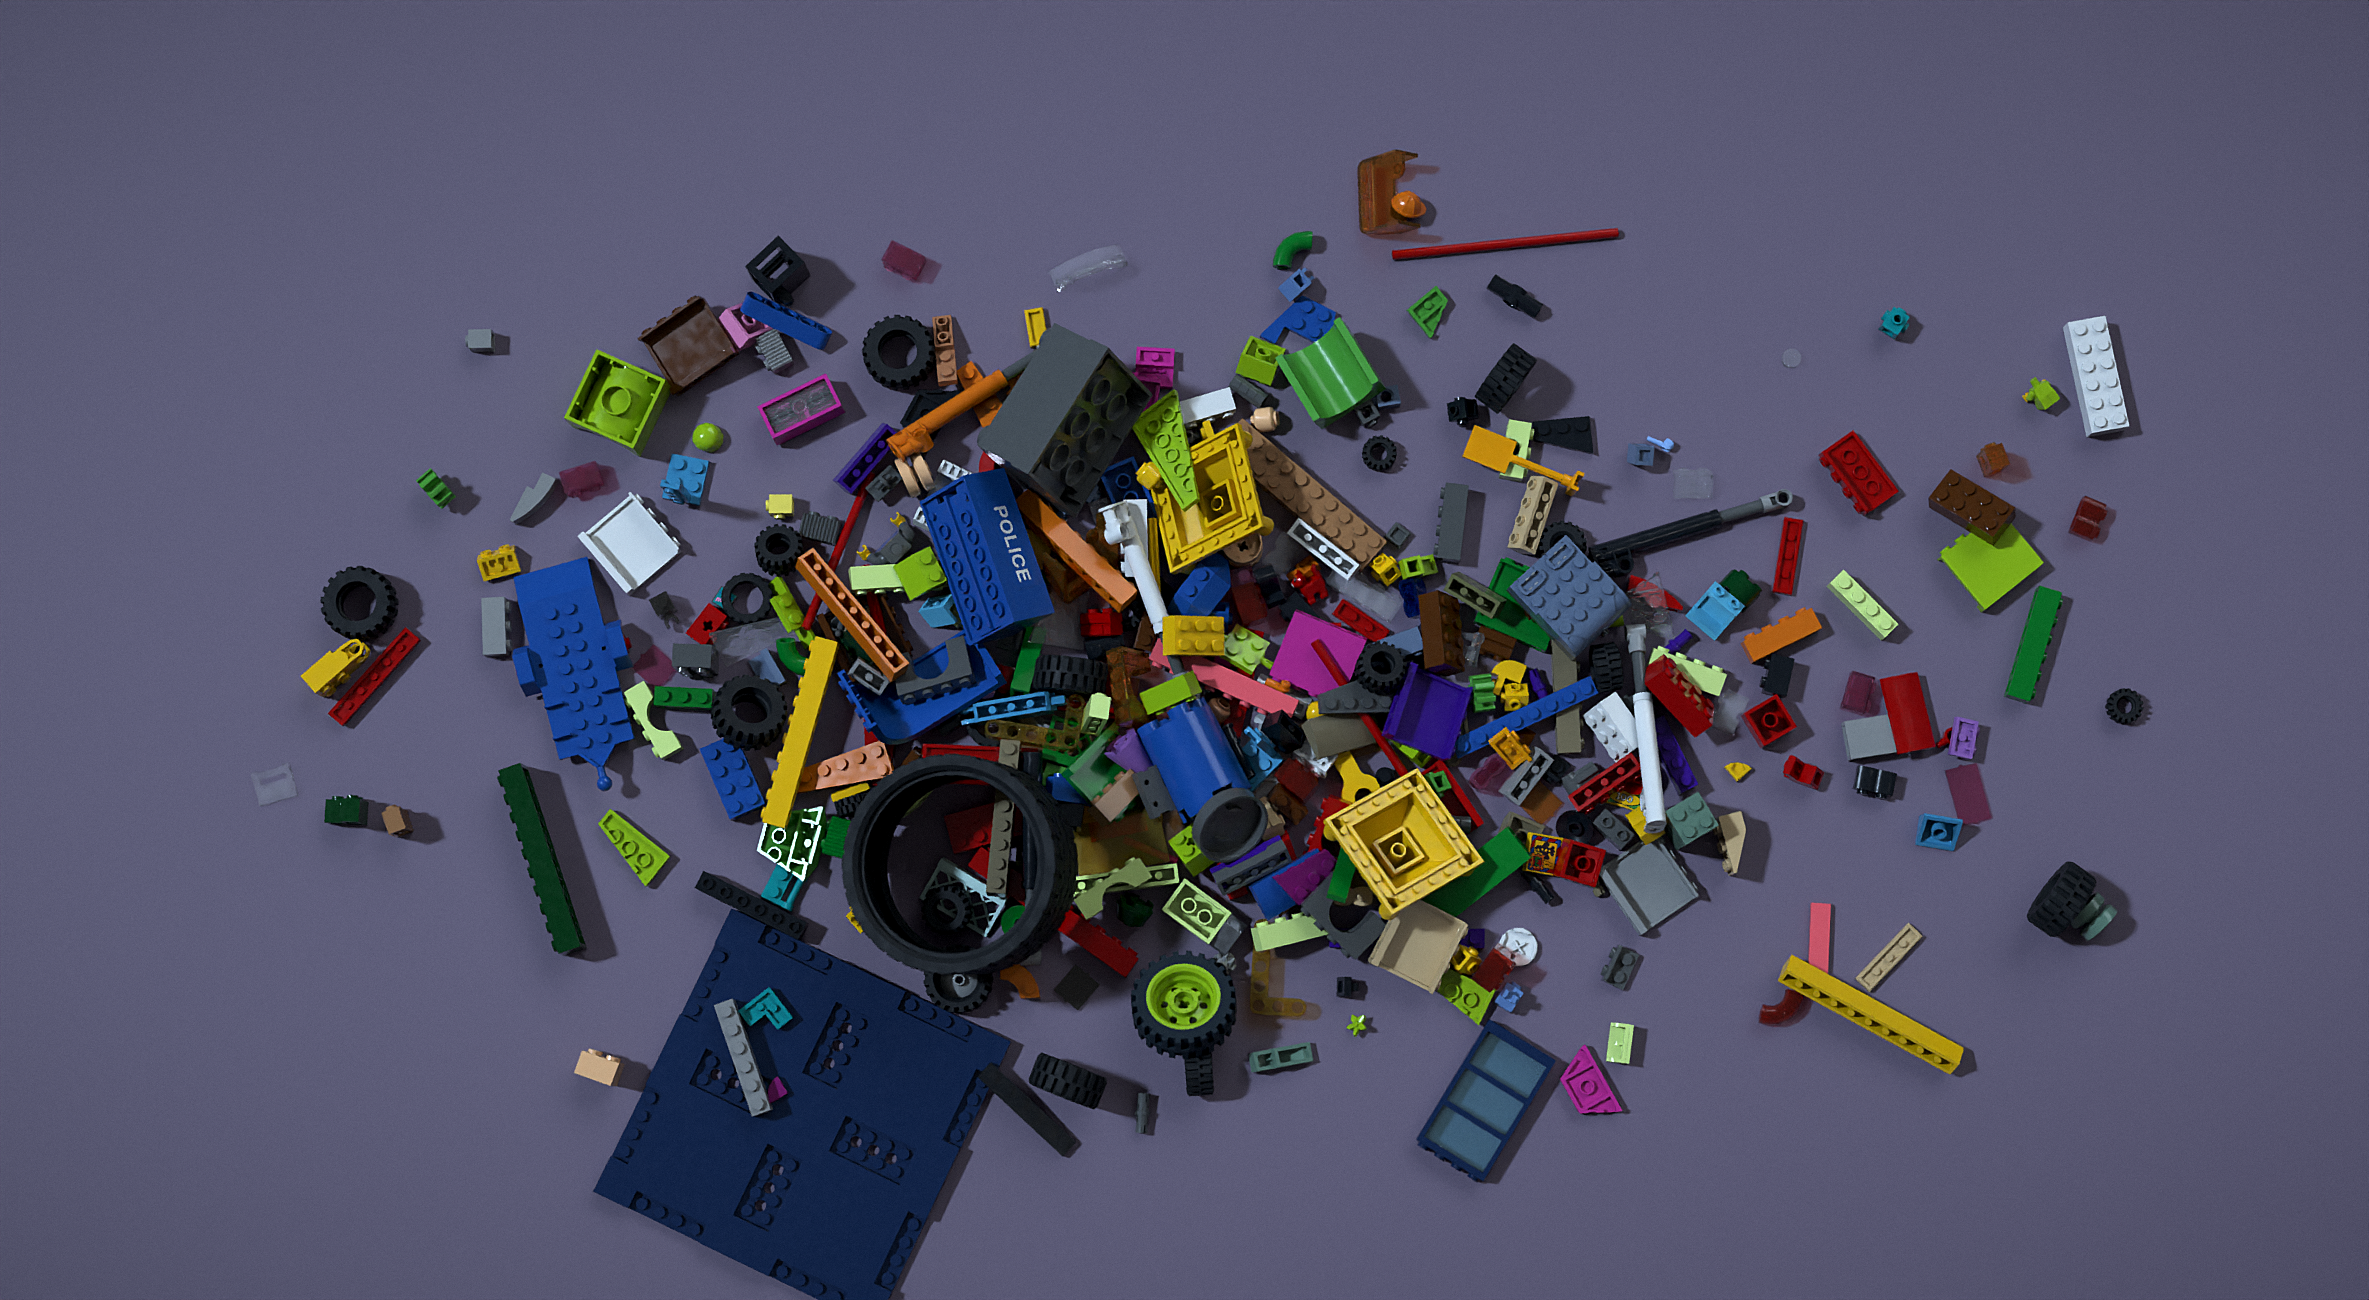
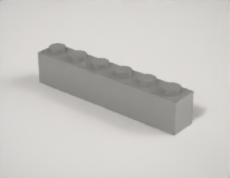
[714,999,773,1117]

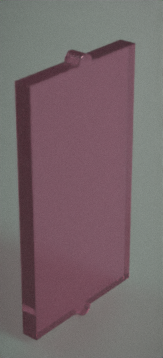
[1945,763,1991,825]

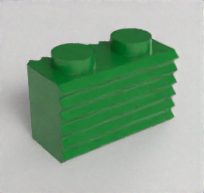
[820,816,851,859]

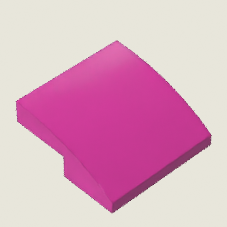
[1135,347,1175,390]

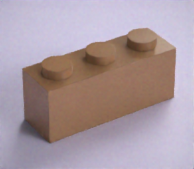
[1087,769,1139,827]

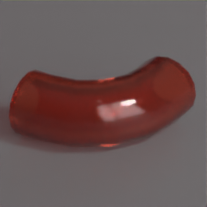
[1758,989,1804,1025]

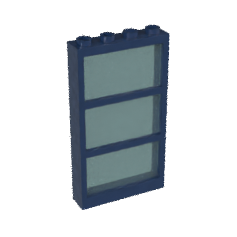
[1415,1019,1556,1182]

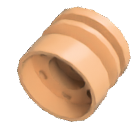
[1223,533,1263,569]

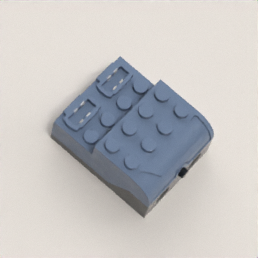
[1506,535,1632,661]

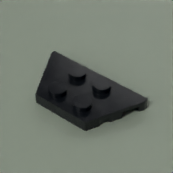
[900,389,960,456]

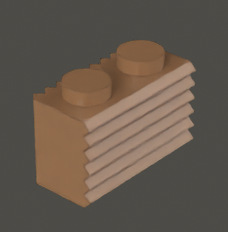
[381,805,414,837]

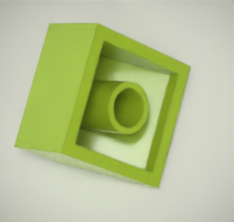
[1235,335,1286,386]
[893,546,947,601]

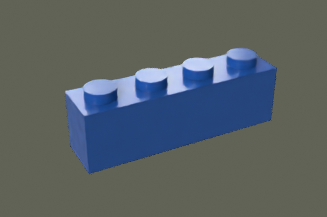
[1045,773,1090,806]

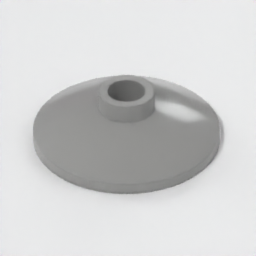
[940,974,978,998]

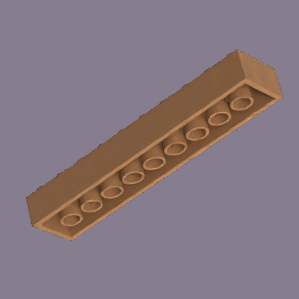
[1238,418,1387,573]

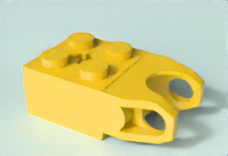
[301,639,371,698]

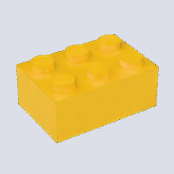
[1162,615,1225,657]

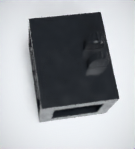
[745,235,811,308]

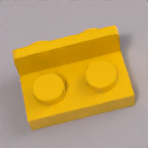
[477,544,521,581]

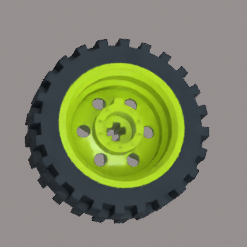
[1131,951,1237,1059]

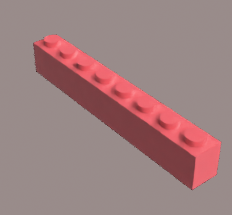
[1149,638,1299,718]

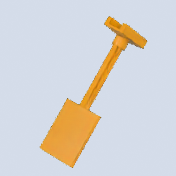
[1462,425,1585,497]

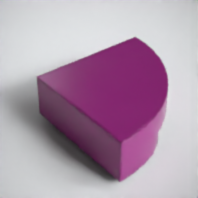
[768,1076,788,1103]

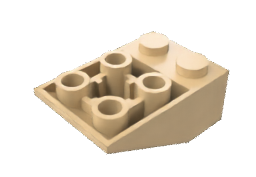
[1712,811,1746,876]

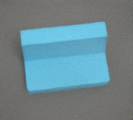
[918,594,958,628]

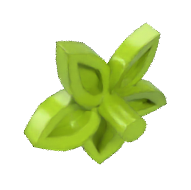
[1346,1015,1367,1037]

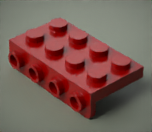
[1818,430,1899,516]

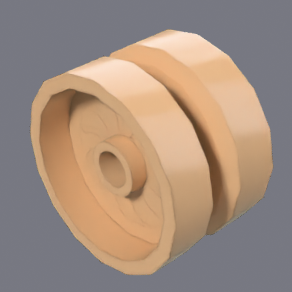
[894,452,936,498]

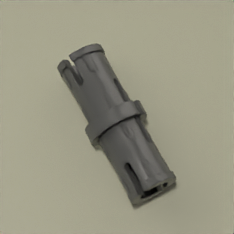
[1135,1093,1150,1133]

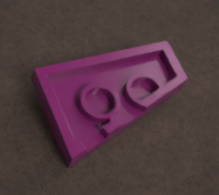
[1272,849,1337,905]

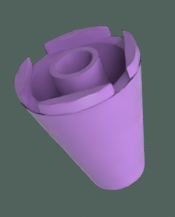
[1104,728,1153,773]

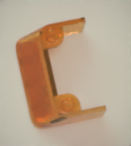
[1357,149,1421,235]
[1042,513,1121,604]

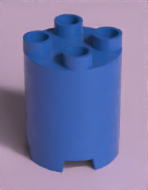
[1137,697,1252,824]

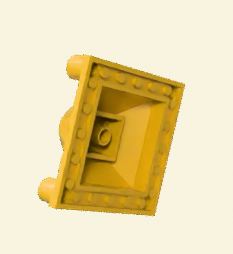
[1151,423,1274,575]
[1323,768,1484,920]

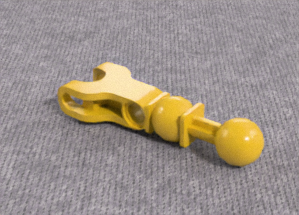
[1305,701,1380,803]

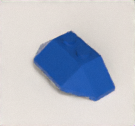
[1166,552,1231,616]

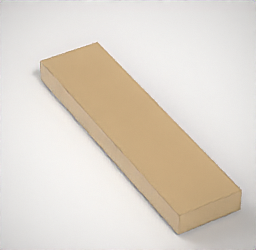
[1854,923,1923,992]

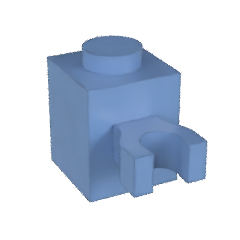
[1278,268,1314,302]
[1494,981,1524,1013]

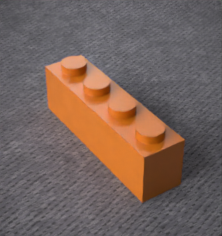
[1740,607,1822,664]

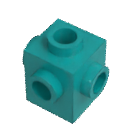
[1879,307,1910,339]

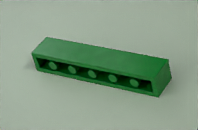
[2004,586,2063,704]

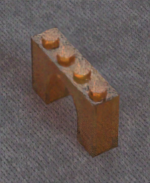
[1106,646,1158,730]

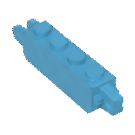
[960,691,1067,726]

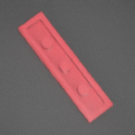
[1808,903,1831,974]

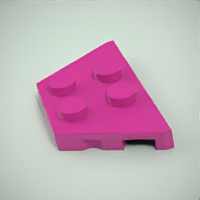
[1560,1044,1622,1114]

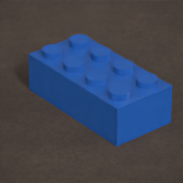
[1100,456,1160,532]
[700,738,767,821]

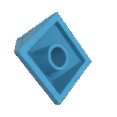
[1915,813,1963,851]

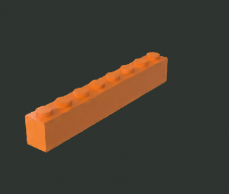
[1016,489,1138,613]
[795,548,909,682]

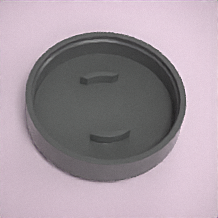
[1192,788,1268,863]

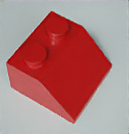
[1553,838,1606,887]

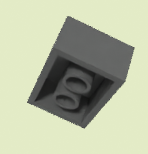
[672,643,719,678]

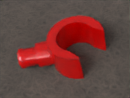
[1935,727,1953,749]

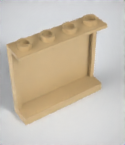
[1368,900,1468,994]

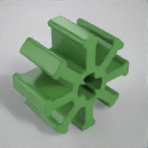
[416,468,456,509]
[1468,673,1496,713]

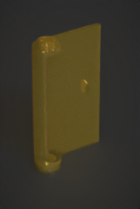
[1073,806,1170,876]

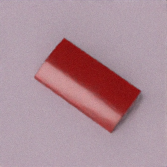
[1879,672,1936,754]

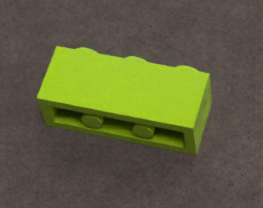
[1139,671,1202,716]

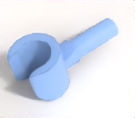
[1647,436,1674,452]

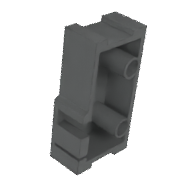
[1132,765,1176,819]

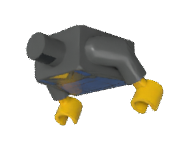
[857,512,915,565]

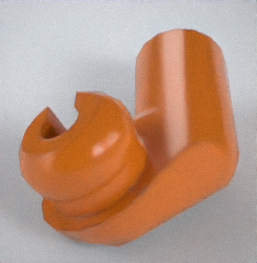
[1264,677,1291,694]

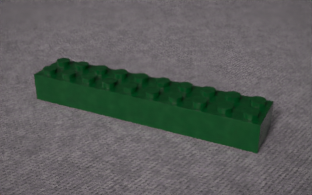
[497,763,587,956]

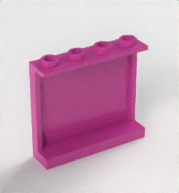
[1269,609,1368,698]

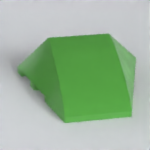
[757,806,827,882]

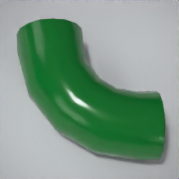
[1273,231,1313,269]
[776,637,809,676]

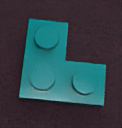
[738,987,793,1030]

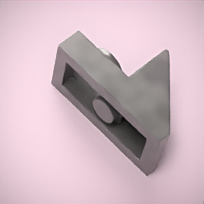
[1209,914,1247,956]

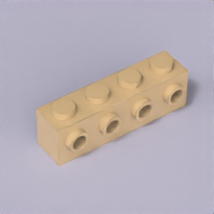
[1507,476,1559,555]

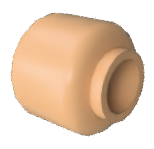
[1250,407,1280,433]

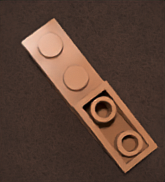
[932,315,958,386]

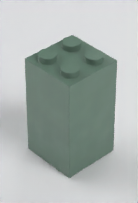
[1664,792,1719,851]

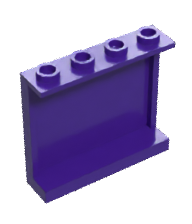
[1381,662,1473,761]

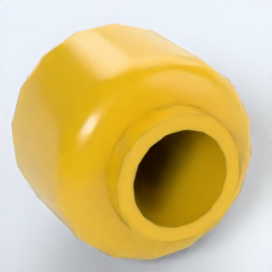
[1135,462,1164,490]

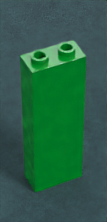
[1420,826,1533,917]

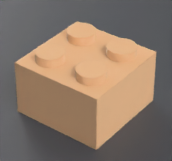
[574,1049,625,1086]

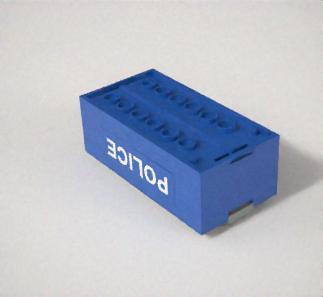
[920,468,1055,646]

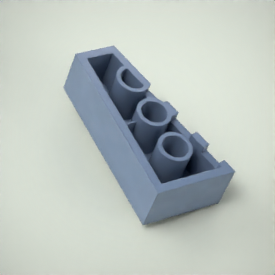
[1353,624,1423,675]

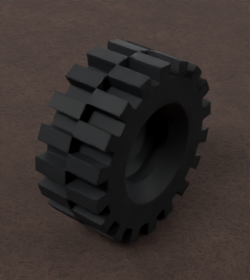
[1537,521,1587,557]

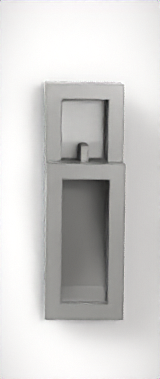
[510,472,559,525]

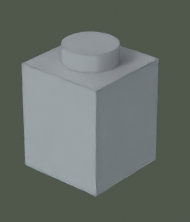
[465,329,495,352]

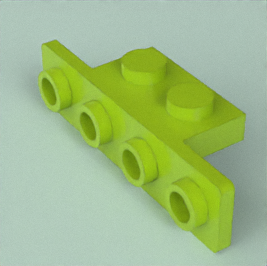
[769,576,815,649]

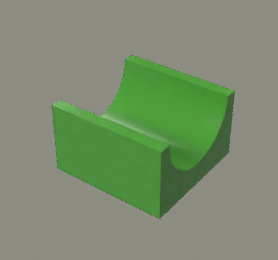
[1275,317,1386,429]

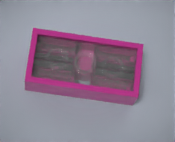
[757,373,845,446]

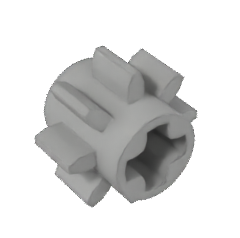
[1213,952,1236,975]

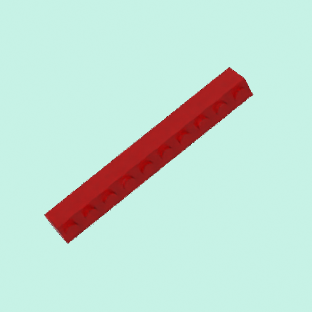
[968,846,1139,978]

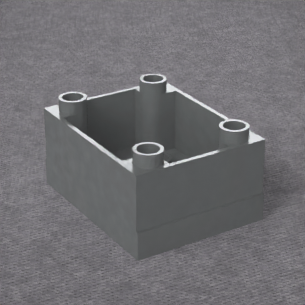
[977,323,1153,518]

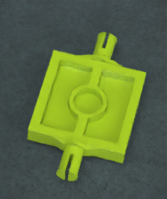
[1219,624,1274,675]

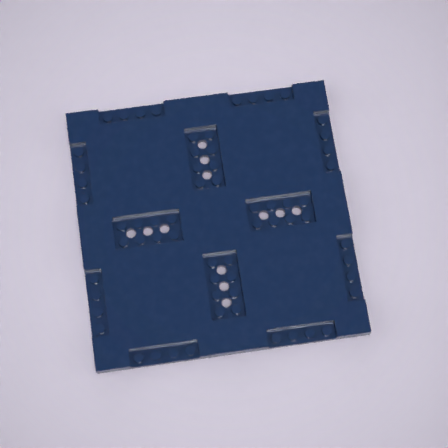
[593,908,1011,1300]

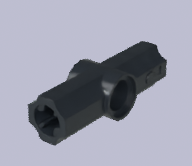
[1486,274,1543,319]

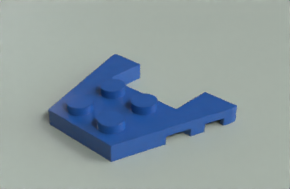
[1260,295,1336,344]

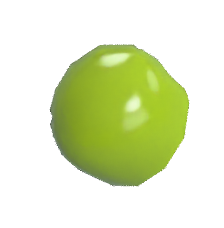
[692,423,723,453]

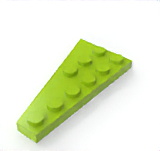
[1132,389,1200,512]

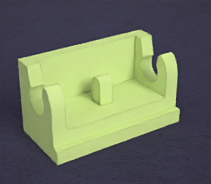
[1606,1022,1634,1064]

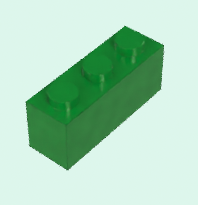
[654,686,716,711]

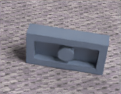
[748,648,787,688]

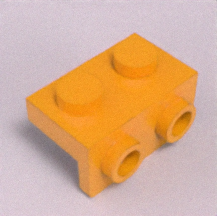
[1488,727,1532,770]

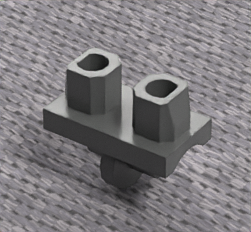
[865,465,903,502]

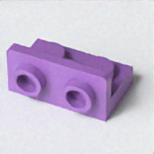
[1948,717,1980,760]

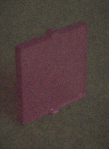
[632,644,675,689]

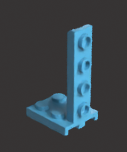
[660,454,710,506]
[1242,726,1285,792]

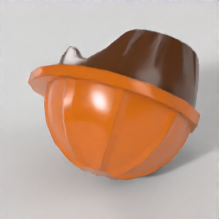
[1390,190,1426,221]

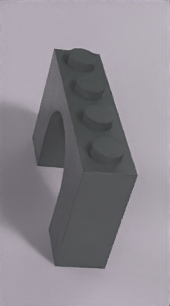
[895,636,976,705]
[1300,871,1386,960]

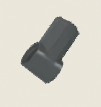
[1560,761,1600,795]

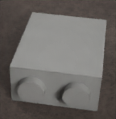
[1841,714,1897,761]

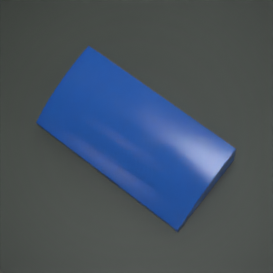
[1249,848,1320,921]

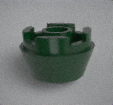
[1116,893,1154,927]

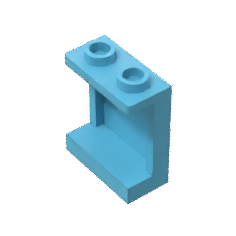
[1685,581,1745,641]

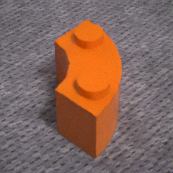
[1000,964,1041,999]

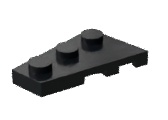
[1532,416,1593,455]

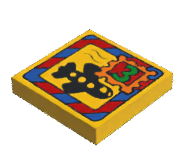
[1522,832,1563,876]

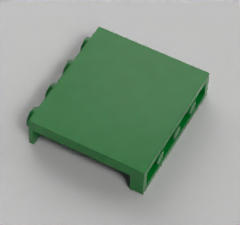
[1474,557,1550,653]
[1061,720,1141,825]

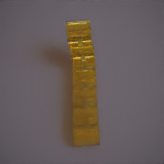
[984,694,1085,752]
[1250,919,1306,1017]

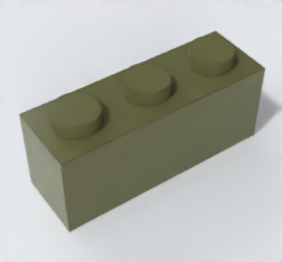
[1444,572,1507,619]

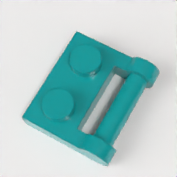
[761,864,809,912]

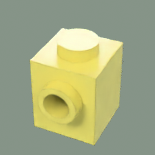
[766,494,794,520]

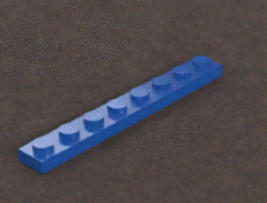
[1454,676,1598,759]

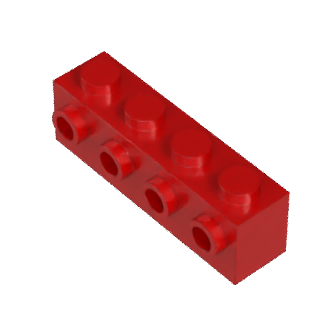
[1567,752,1642,815]

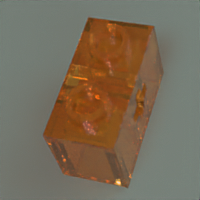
[1976,442,2010,477]

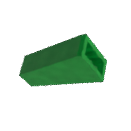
[1010,626,1046,697]

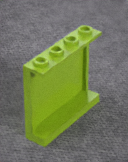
[1937,523,2044,612]

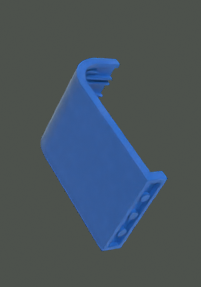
[837,623,1007,745]

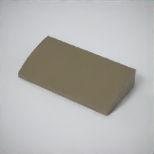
[1302,713,1379,760]

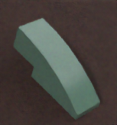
[1248,1042,1313,1073]

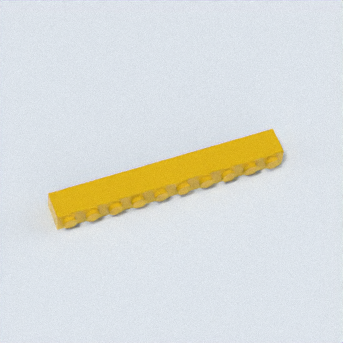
[760,636,840,829]
[1778,954,1964,1075]

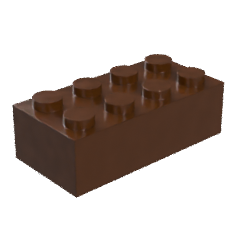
[1928,469,2016,546]
[1418,590,1465,677]

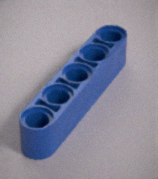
[740,292,832,350]

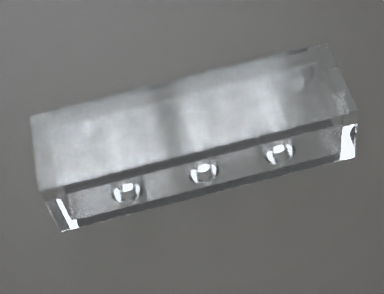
[1325,569,1403,624]

